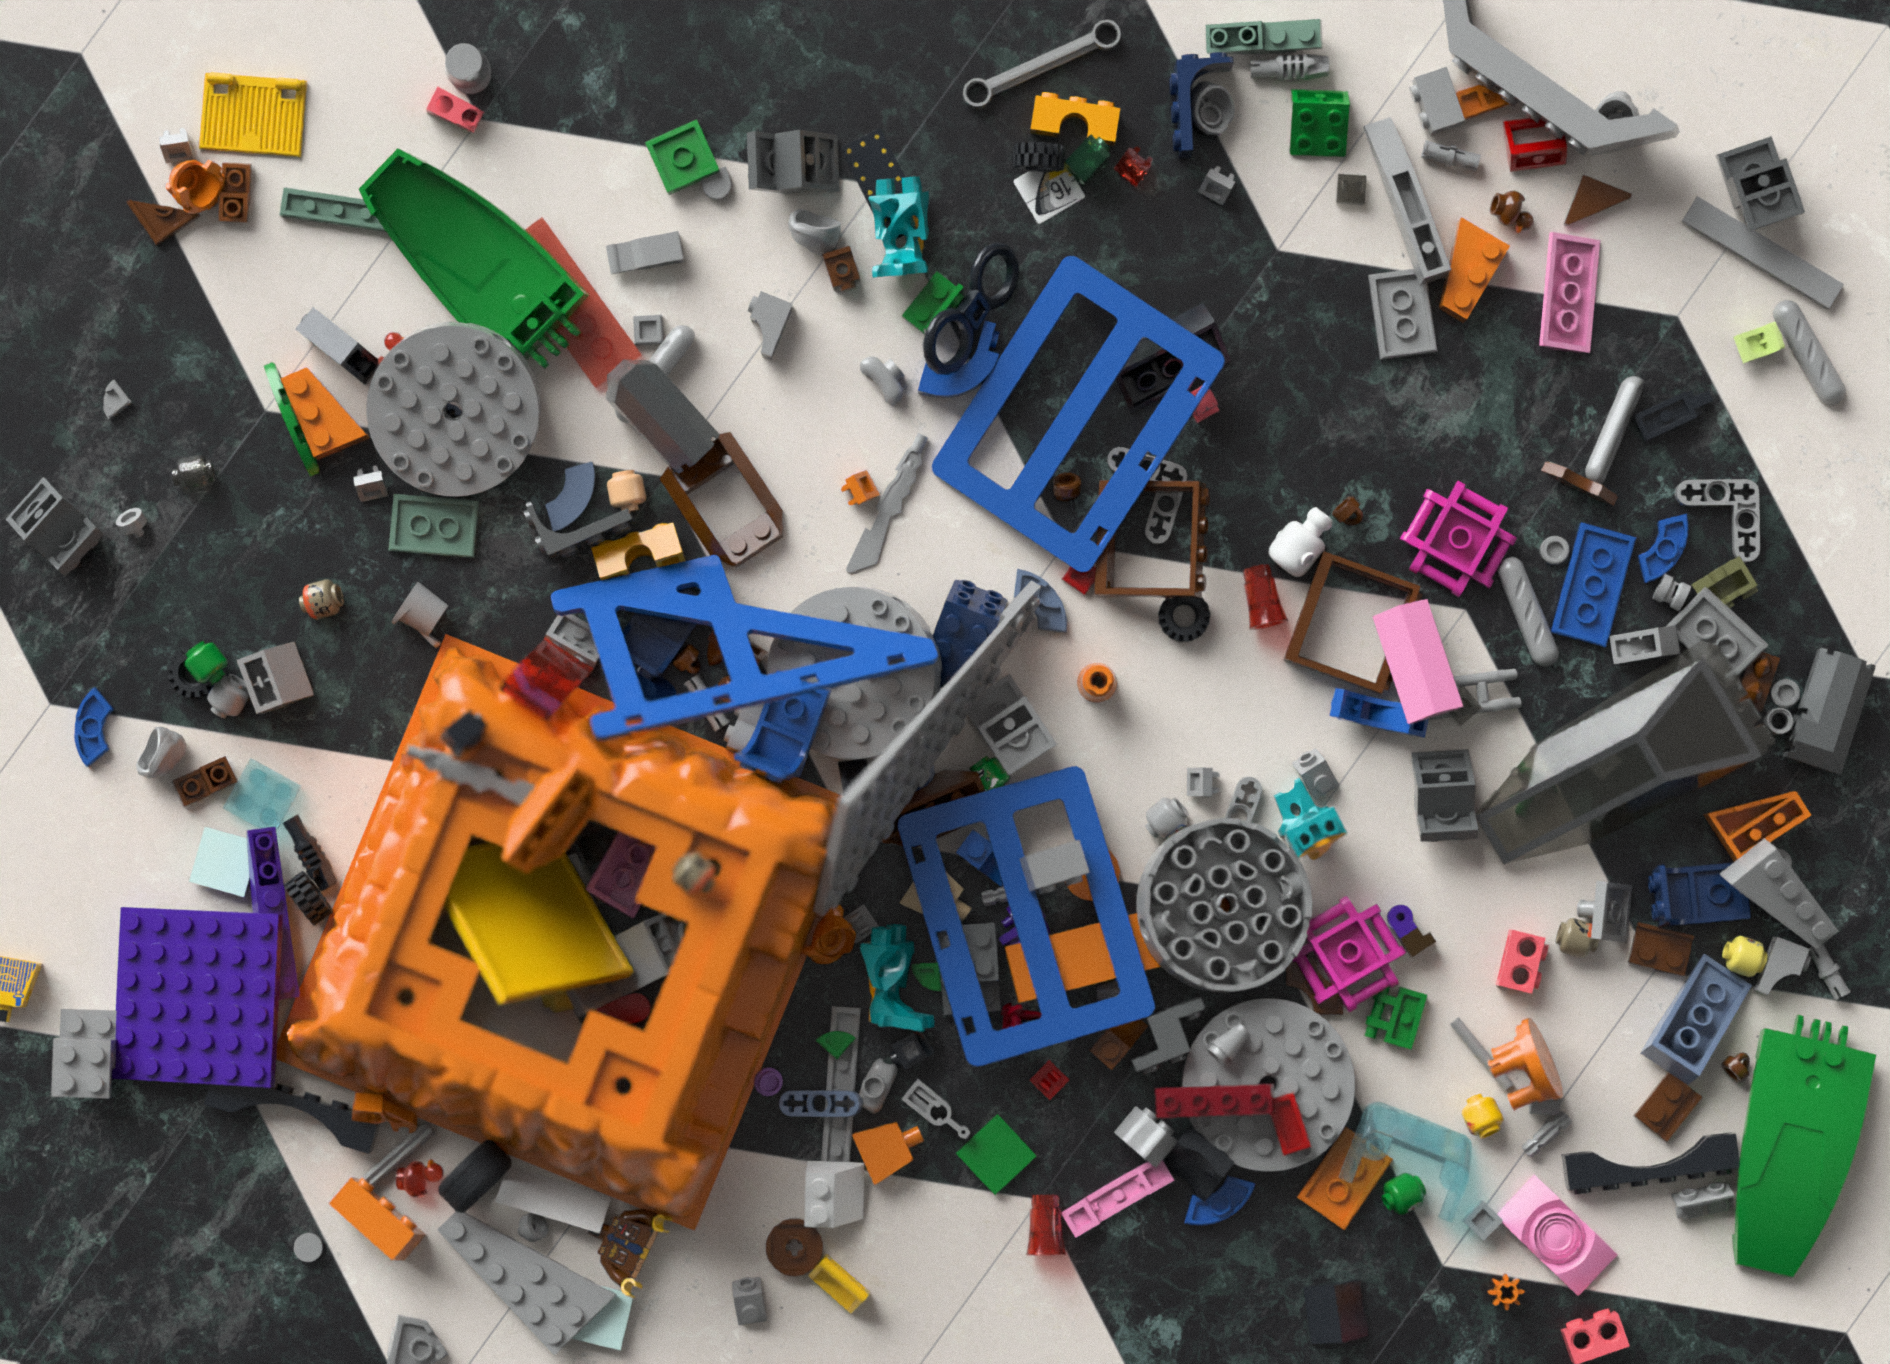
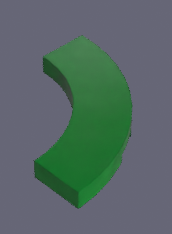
[264,362,320,477]

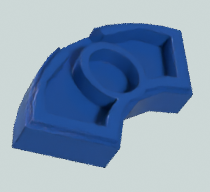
[1637,514,1688,584]
[74,687,114,767]
[1184,1175,1255,1225]

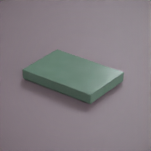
[389,494,480,558]

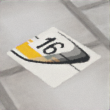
[1013,161,1085,224]

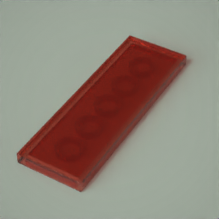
[525,217,642,388]
[499,638,593,721]

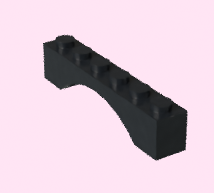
[204,1083,380,1154]
[1561,1132,1740,1194]

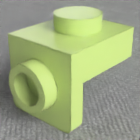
[1733,322,1785,364]

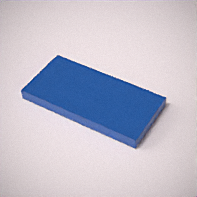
[1551,522,1636,648]

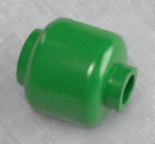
[185,641,228,685]
[1382,1173,1426,1215]

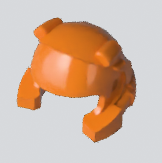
[166,159,225,214]

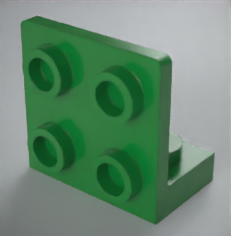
[1289,89,1350,157]
[902,272,965,335]

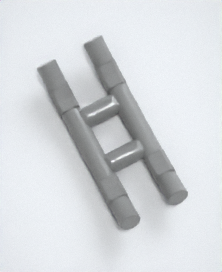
[1429,669,1521,720]

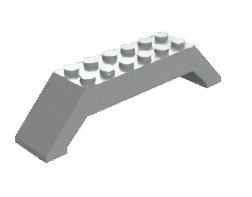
[1443,0,1680,155]

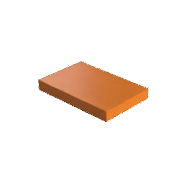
[1297,1126,1393,1230]

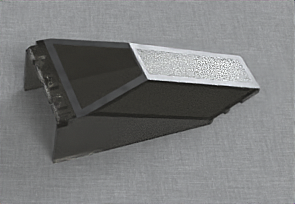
[1475,641,1776,864]

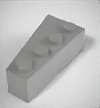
[1720,838,1838,949]

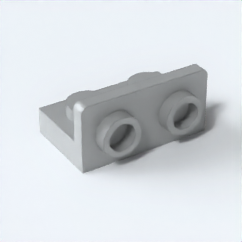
[542,614,599,674]

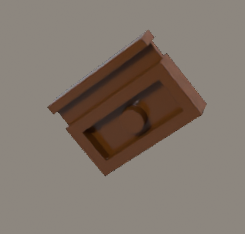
[1628,922,1694,976]
[1633,1072,1702,1142]

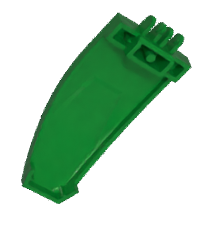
[359,148,589,369]
[1732,1015,1876,1278]

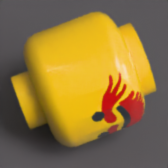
[1461,1094,1504,1139]

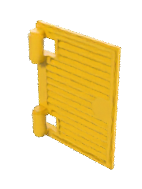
[199,72,307,157]

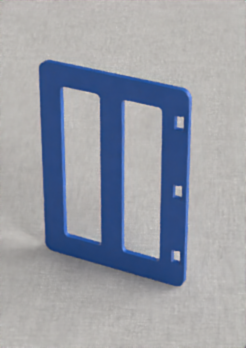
[932,256,1225,572]
[898,766,1155,1067]

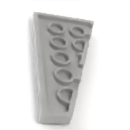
[437,1212,617,1355]

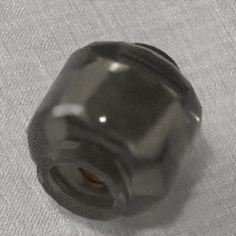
[172,455,215,494]

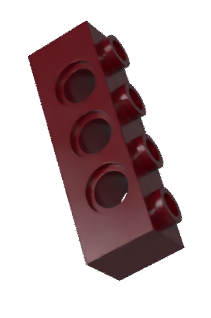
[1155,1084,1275,1118]

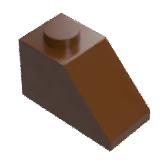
[1089,1019,1148,1070]

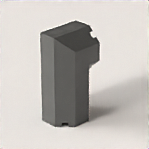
[606,359,720,474]
[1783,648,1876,775]

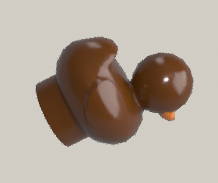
[1490,190,1534,233]

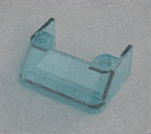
[1338,1101,1472,1223]

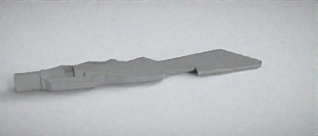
[846,433,928,573]
[406,744,536,806]

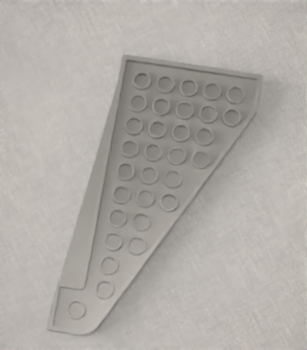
[813,580,1041,917]

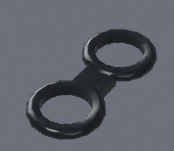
[923,242,1019,375]

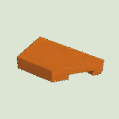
[1456,84,1510,120]

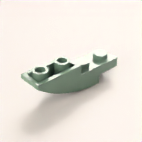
[1206,19,1322,55]

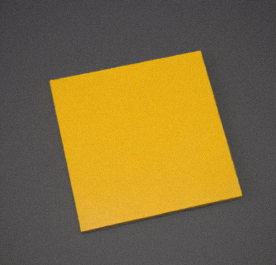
[443,842,634,1004]

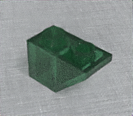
[1064,134,1110,187]

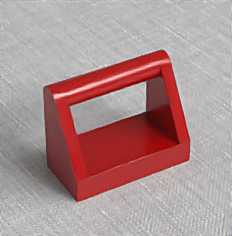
[1503,118,1567,172]

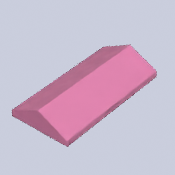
[1539,232,1600,353]
[1373,599,1463,725]
[585,831,657,918]

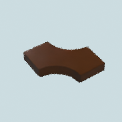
[1541,461,1618,506]
[1286,957,1343,1015]

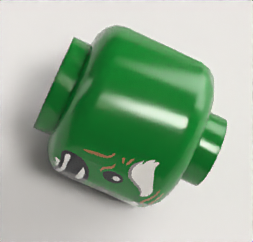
[969,755,1011,791]

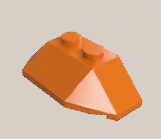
[503,766,597,873]

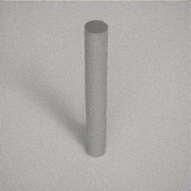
[1450,1017,1513,1091]

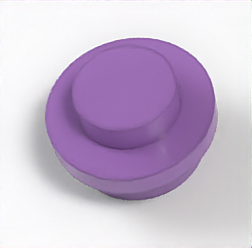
[754,1067,783,1096]

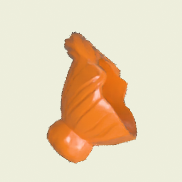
[801,904,856,964]

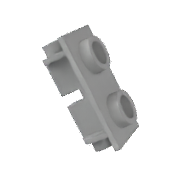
[1672,1182,1734,1220]

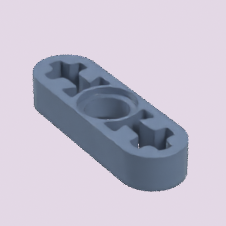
[779,1090,863,1117]

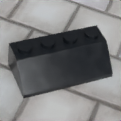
[1114,303,1232,414]

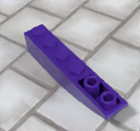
[246,827,300,1001]

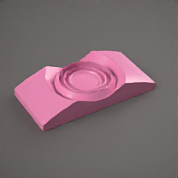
[1497,1175,1617,1296]

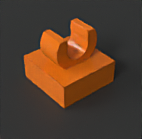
[841,470,880,505]

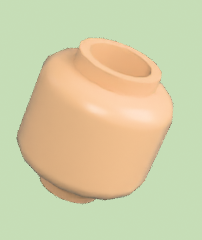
[607,470,646,512]

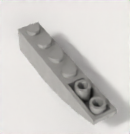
[1364,117,1451,285]

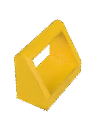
[808,1254,870,1313]

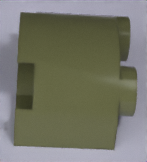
[1692,556,1759,608]

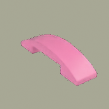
[1061,1160,1174,1238]

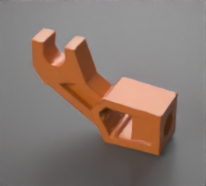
[352,1093,417,1133]

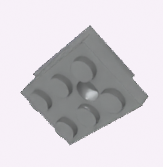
[566,913,689,1017]

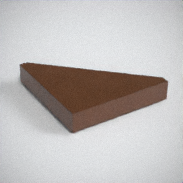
[1563,175,1632,226]
[127,200,201,246]

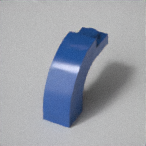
[918,321,1000,398]
[1330,688,1429,738]

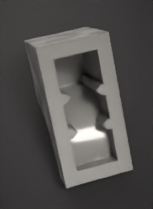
[748,291,793,359]
[1609,626,1680,664]
[1753,937,1811,995]

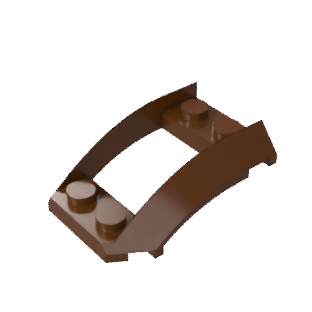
[660,432,783,568]

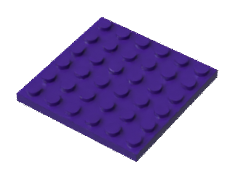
[112,907,283,1088]

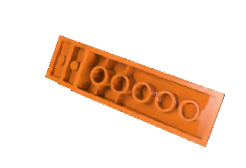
[1004,898,1230,1003]

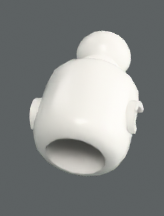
[1268,507,1333,577]

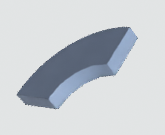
[545,461,595,532]
[1014,569,1067,633]

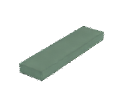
[279,187,386,232]

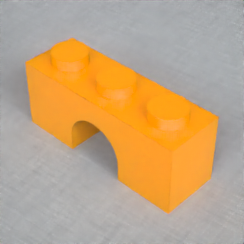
[1030,92,1120,146]
[591,523,685,580]

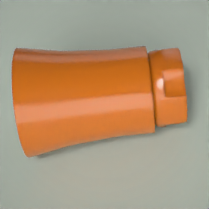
[1077,663,1117,703]

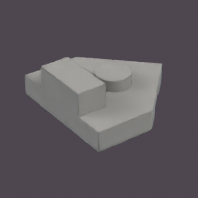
[387,1314,448,1364]

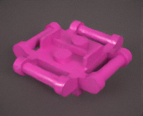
[1400,481,1517,597]
[1292,896,1407,1013]

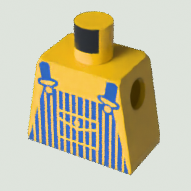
[0,956,42,1022]

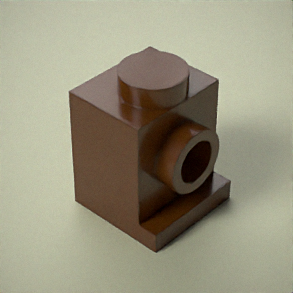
[822,246,860,292]

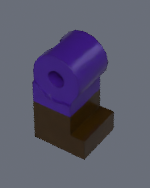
[1387,905,1436,958]

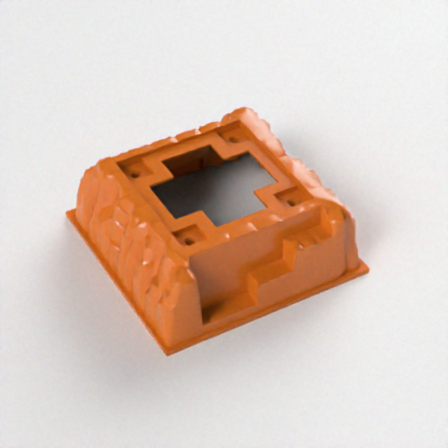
[276,634,842,1231]

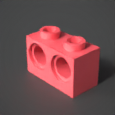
[1496,929,1548,994]
[1561,1309,1629,1364]

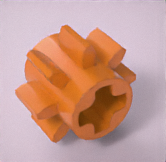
[1487,1273,1525,1310]

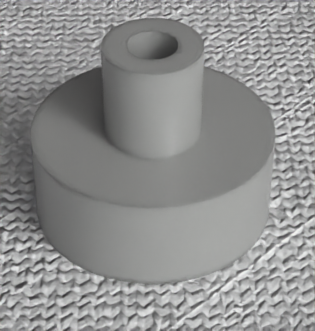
[116,508,147,538]
[518,1213,548,1242]

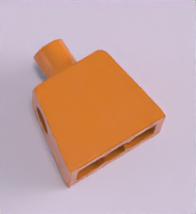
[852,1122,924,1185]

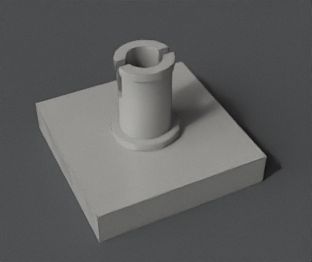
[1577,881,1633,942]

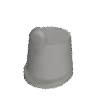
[445,43,492,94]
[391,582,448,648]

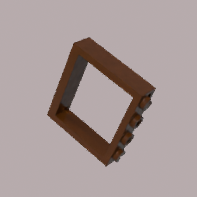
[1095,480,1210,598]
[1283,551,1423,695]

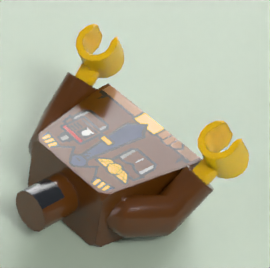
[588,1209,673,1298]

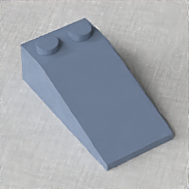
[1640,954,1752,1085]

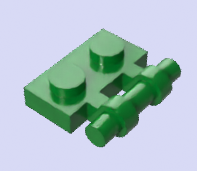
[1364,987,1427,1050]

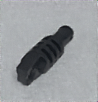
[282,814,337,891]

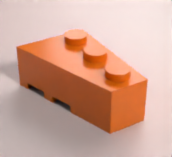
[1439,217,1510,323]
[280,367,370,460]
[1703,791,1811,862]
[329,1177,426,1261]

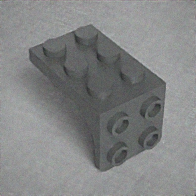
[523,501,636,559]

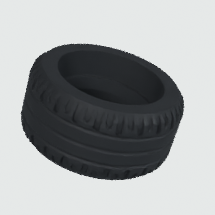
[438,1140,512,1213]

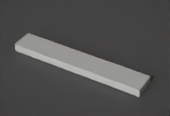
[1682,196,1844,309]
[821,1006,861,1162]

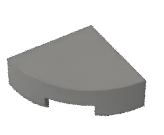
[103,380,132,420]

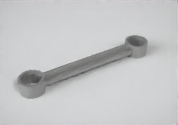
[963,20,1121,109]

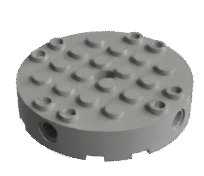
[367,322,541,496]
[767,587,942,759]
[1136,818,1312,993]
[1181,998,1355,1171]

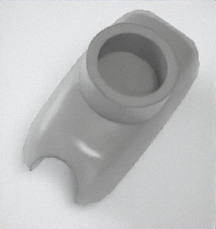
[860,356,905,405]
[859,1058,898,1114]

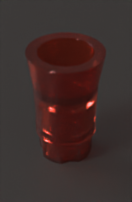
[1243,564,1288,630]
[1026,1195,1066,1255]

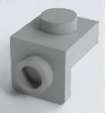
[1292,749,1339,800]
[732,1277,767,1325]

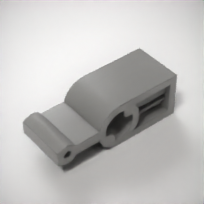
[606,231,684,274]
[902,1079,970,1139]

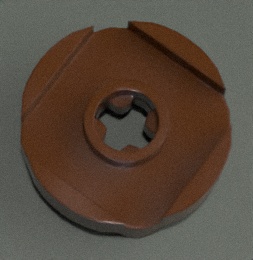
[766,1218,823,1276]

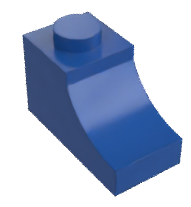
[956,830,1003,887]

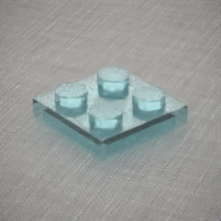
[223,758,302,832]

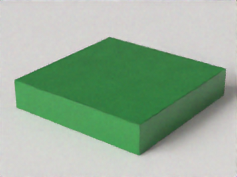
[645,119,720,195]
[956,1114,1037,1195]

